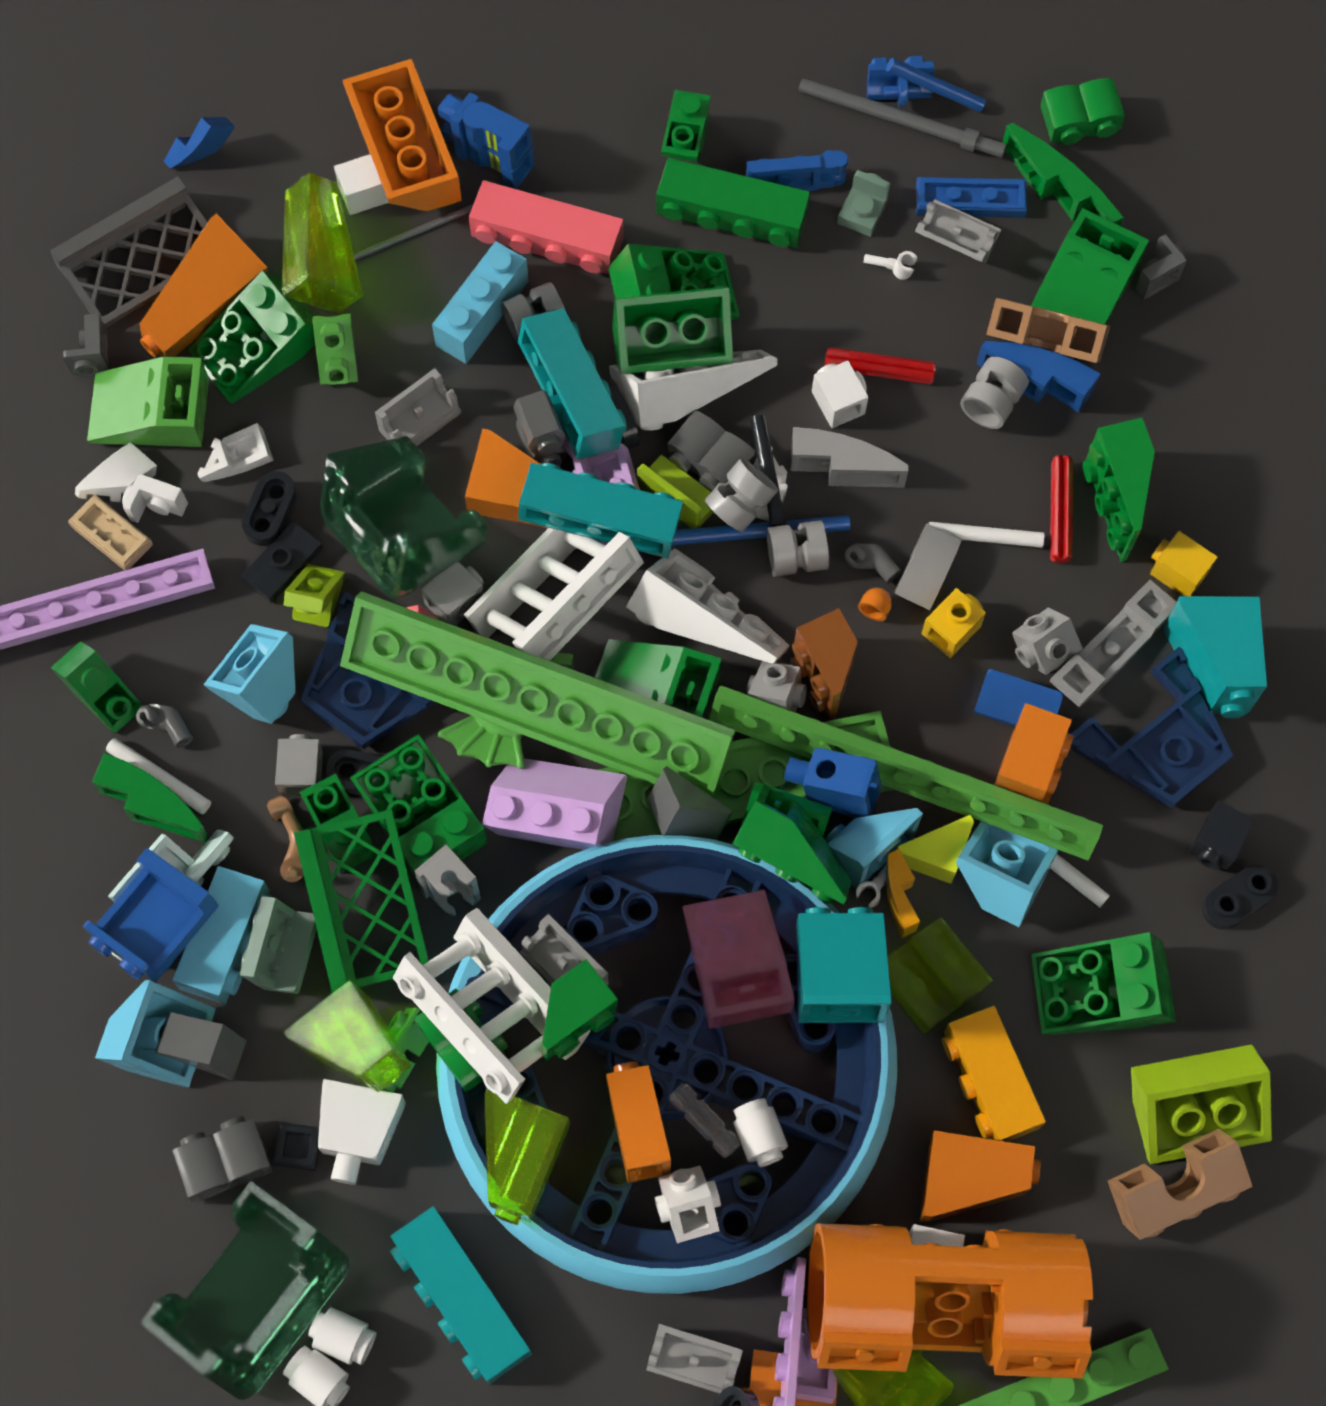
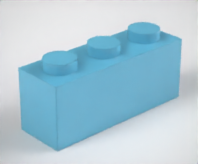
[432,241,529,364]
[172,866,272,1005]

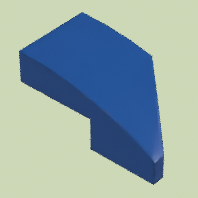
[163,117,235,169]

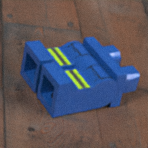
[438,92,535,189]

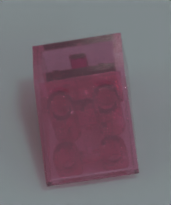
[683,890,795,1029]

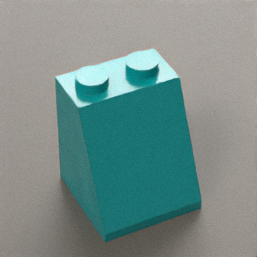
[1164,596,1267,718]
[796,907,891,1023]

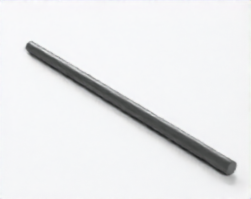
[318,203,474,275]

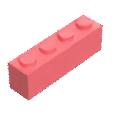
[469,180,624,275]

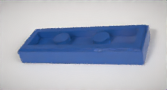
[916,177,1027,218]

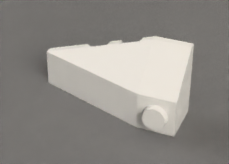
[609,350,777,430]
[626,548,790,664]

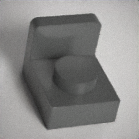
[1135,235,1187,300]
[63,313,109,376]

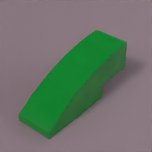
[92,753,209,843]

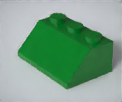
[612,286,733,374]

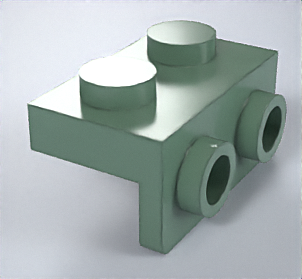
[240,896,317,994]

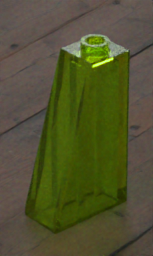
[282,172,363,314]

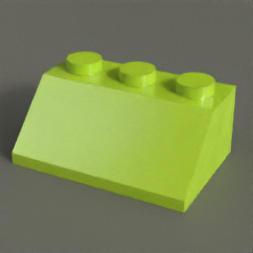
[1131,1044,1272,1164]

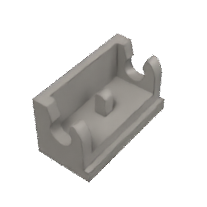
[915,199,1002,264]
[375,368,461,457]
[415,845,481,916]
[519,914,609,985]
[646,1324,743,1394]

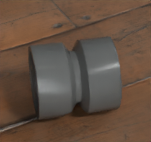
[501,282,565,347]

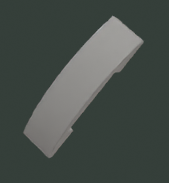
[1049,580,1176,707]

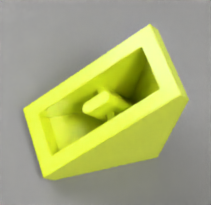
[897,814,974,884]

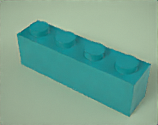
[518,308,626,460]
[518,462,683,559]
[390,1206,532,1385]

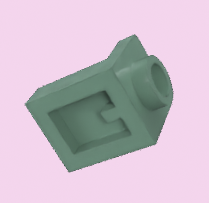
[837,170,890,237]

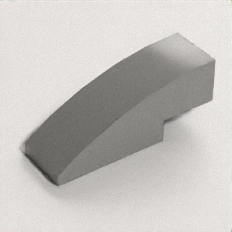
[791,427,908,488]

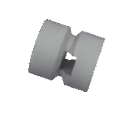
[960,357,1029,429]
[705,458,778,532]
[767,520,829,577]

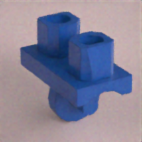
[867,56,934,107]

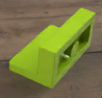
[637,454,713,529]

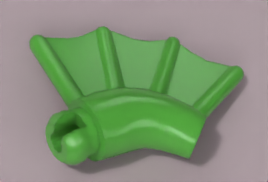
[438,715,525,769]

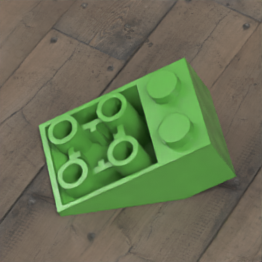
[87,357,209,447]

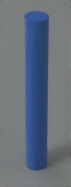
[886,58,986,112]

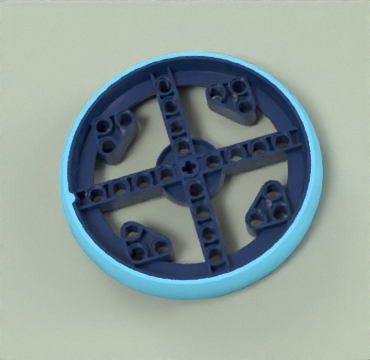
[436,835,897,1294]

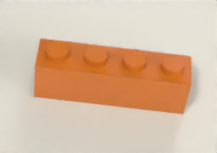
[342,59,462,212]

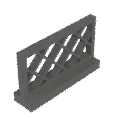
[50,176,208,328]

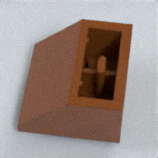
[790,608,858,721]

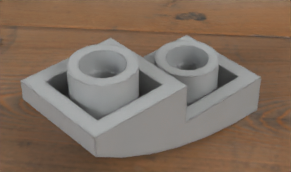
[894,523,962,610]

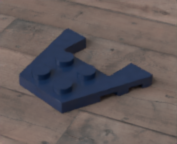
[300,591,437,750]
[1070,647,1233,808]

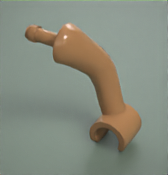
[267,795,304,882]

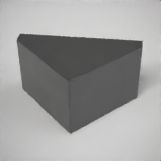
[647,766,733,840]
[155,1012,247,1080]

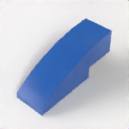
[976,341,1101,413]

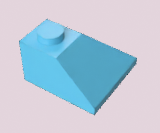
[204,624,295,724]
[825,808,923,889]
[956,822,1059,927]
[95,980,216,1088]

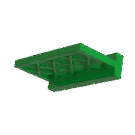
[294,809,429,995]

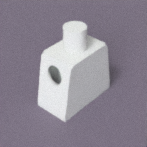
[318,1079,406,1185]

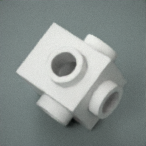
[655,1166,721,1243]

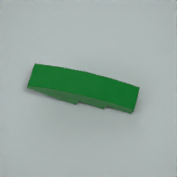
[1002,123,1124,226]

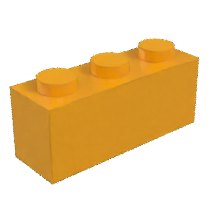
[942,1006,1046,1142]

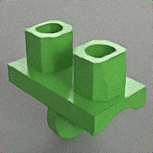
[312,314,358,385]

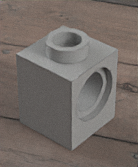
[421,560,484,626]
[275,734,323,797]

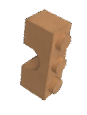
[986,298,1110,363]
[1107,1129,1253,1240]

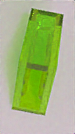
[284,980,411,1092]
[485,1088,570,1225]

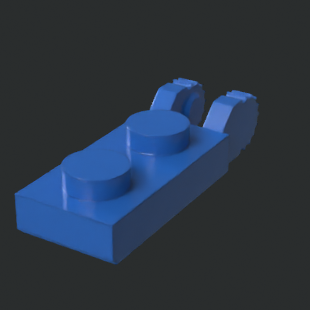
[746,150,849,191]

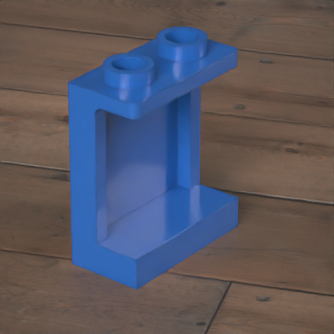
[82,848,219,983]

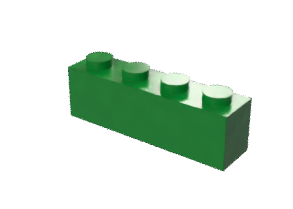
[656,158,810,248]

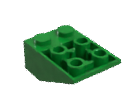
[1031,208,1149,324]
[608,244,740,320]
[188,270,315,404]
[1083,417,1155,562]
[595,639,722,719]
[350,734,488,885]
[733,784,852,905]
[1031,932,1176,1035]

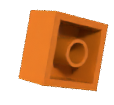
[994,703,1074,804]

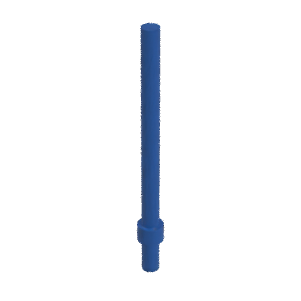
[672,515,850,546]

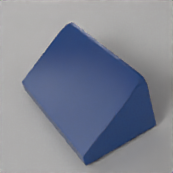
[973,669,1064,726]

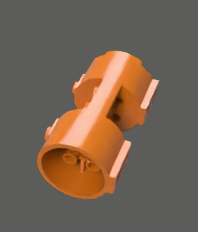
[807,1223,1093,1379]

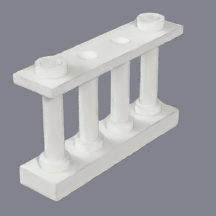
[464,528,644,661]
[393,908,590,1104]

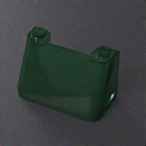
[320,436,488,599]
[140,1181,350,1400]

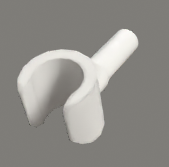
[863,251,917,280]
[856,864,887,908]

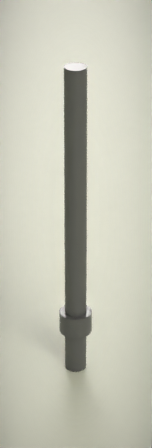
[798,78,1007,158]

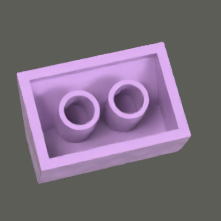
[482,758,627,850]

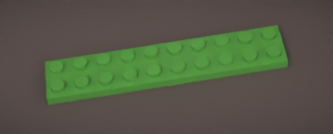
[340,591,735,798]

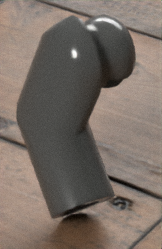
[844,543,902,583]
[136,704,193,748]

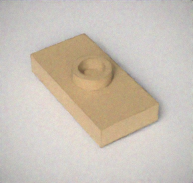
[68,494,153,571]

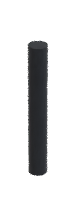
[750,415,786,527]

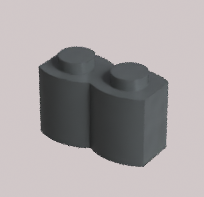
[514,390,567,466]
[667,410,756,492]
[172,1116,273,1203]

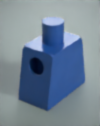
[784,748,882,818]

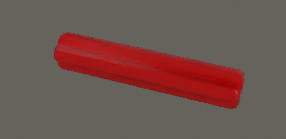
[825,347,936,384]
[1050,455,1073,564]

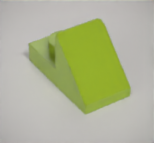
[283,564,345,627]

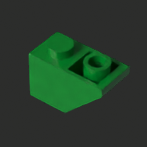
[661,90,711,161]
[51,641,143,734]
[300,774,377,874]
[542,959,618,1061]

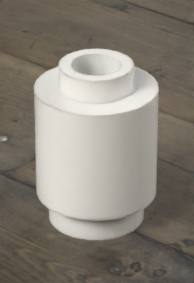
[733,1098,788,1167]
[308,1307,377,1365]
[283,1346,350,1406]

